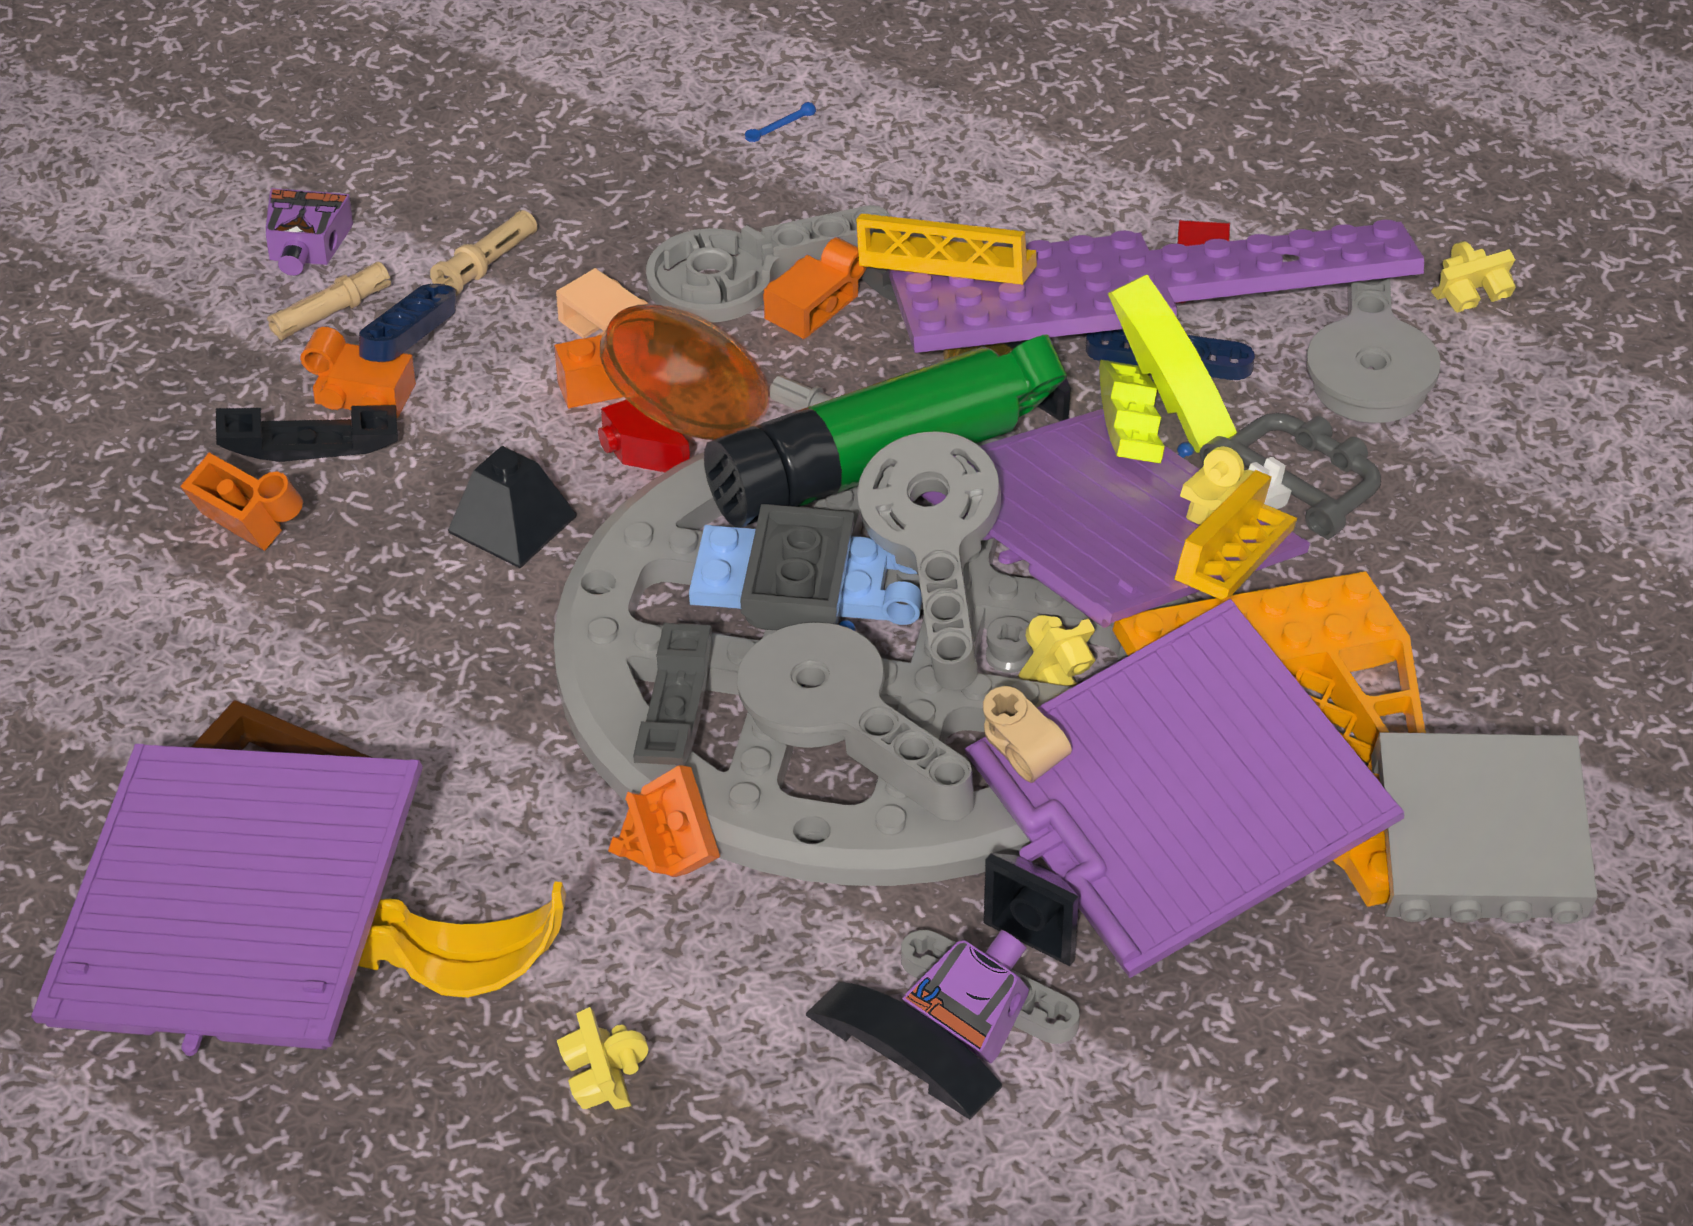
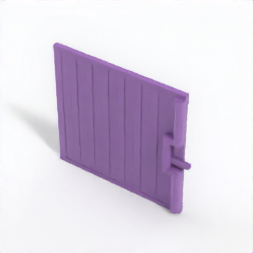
[921,409,1310,628]
[965,599,1404,978]
[31,744,423,1056]

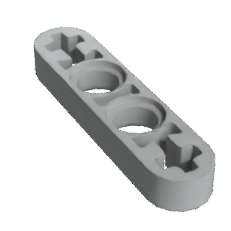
[901,930,1080,1044]

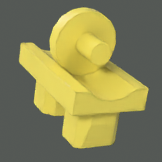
[1431,241,1516,313]
[1180,446,1254,525]
[1018,615,1095,687]
[557,1007,649,1109]

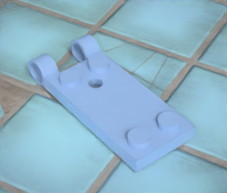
[689,525,922,625]

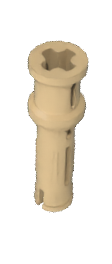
[430,210,537,296]

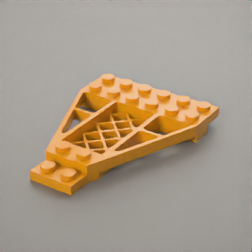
[1112,571,1426,907]

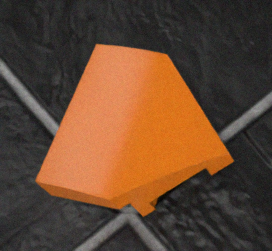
[608,765,720,877]

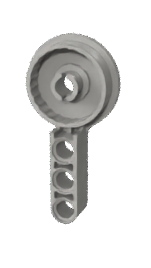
[1306,278,1441,423]
[737,623,974,821]

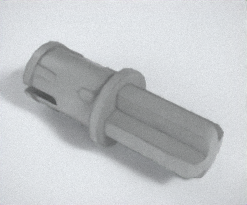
[769,375,833,411]

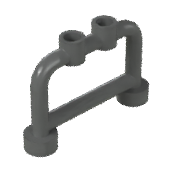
[1200,413,1381,540]

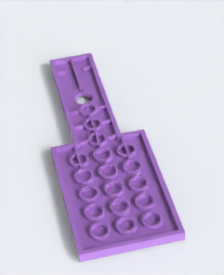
[889,220,1424,353]

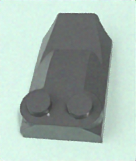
[740,504,855,631]

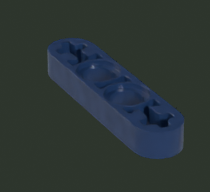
[359,284,456,362]
[1086,329,1255,380]

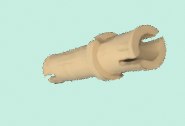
[267,261,391,341]

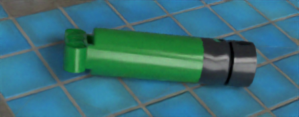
[704,334,1067,528]

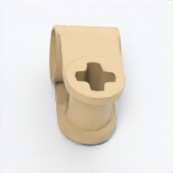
[983,686,1072,783]

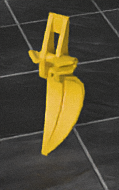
[358,881,566,998]

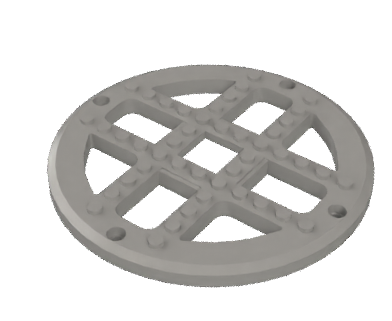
[554,436,1188,886]

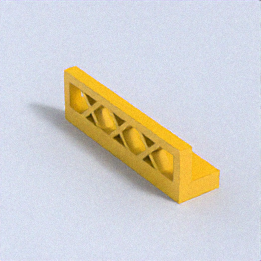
[856,213,1037,285]
[1174,470,1297,600]

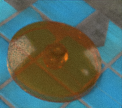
[599,304,768,440]

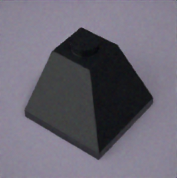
[448,446,577,568]
[983,853,1079,966]

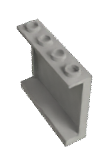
[1371,732,1597,924]

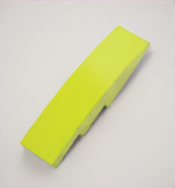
[1108,275,1237,453]
[1099,360,1165,464]

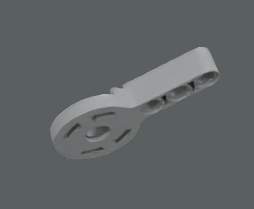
[646,205,890,322]
[857,432,1001,690]

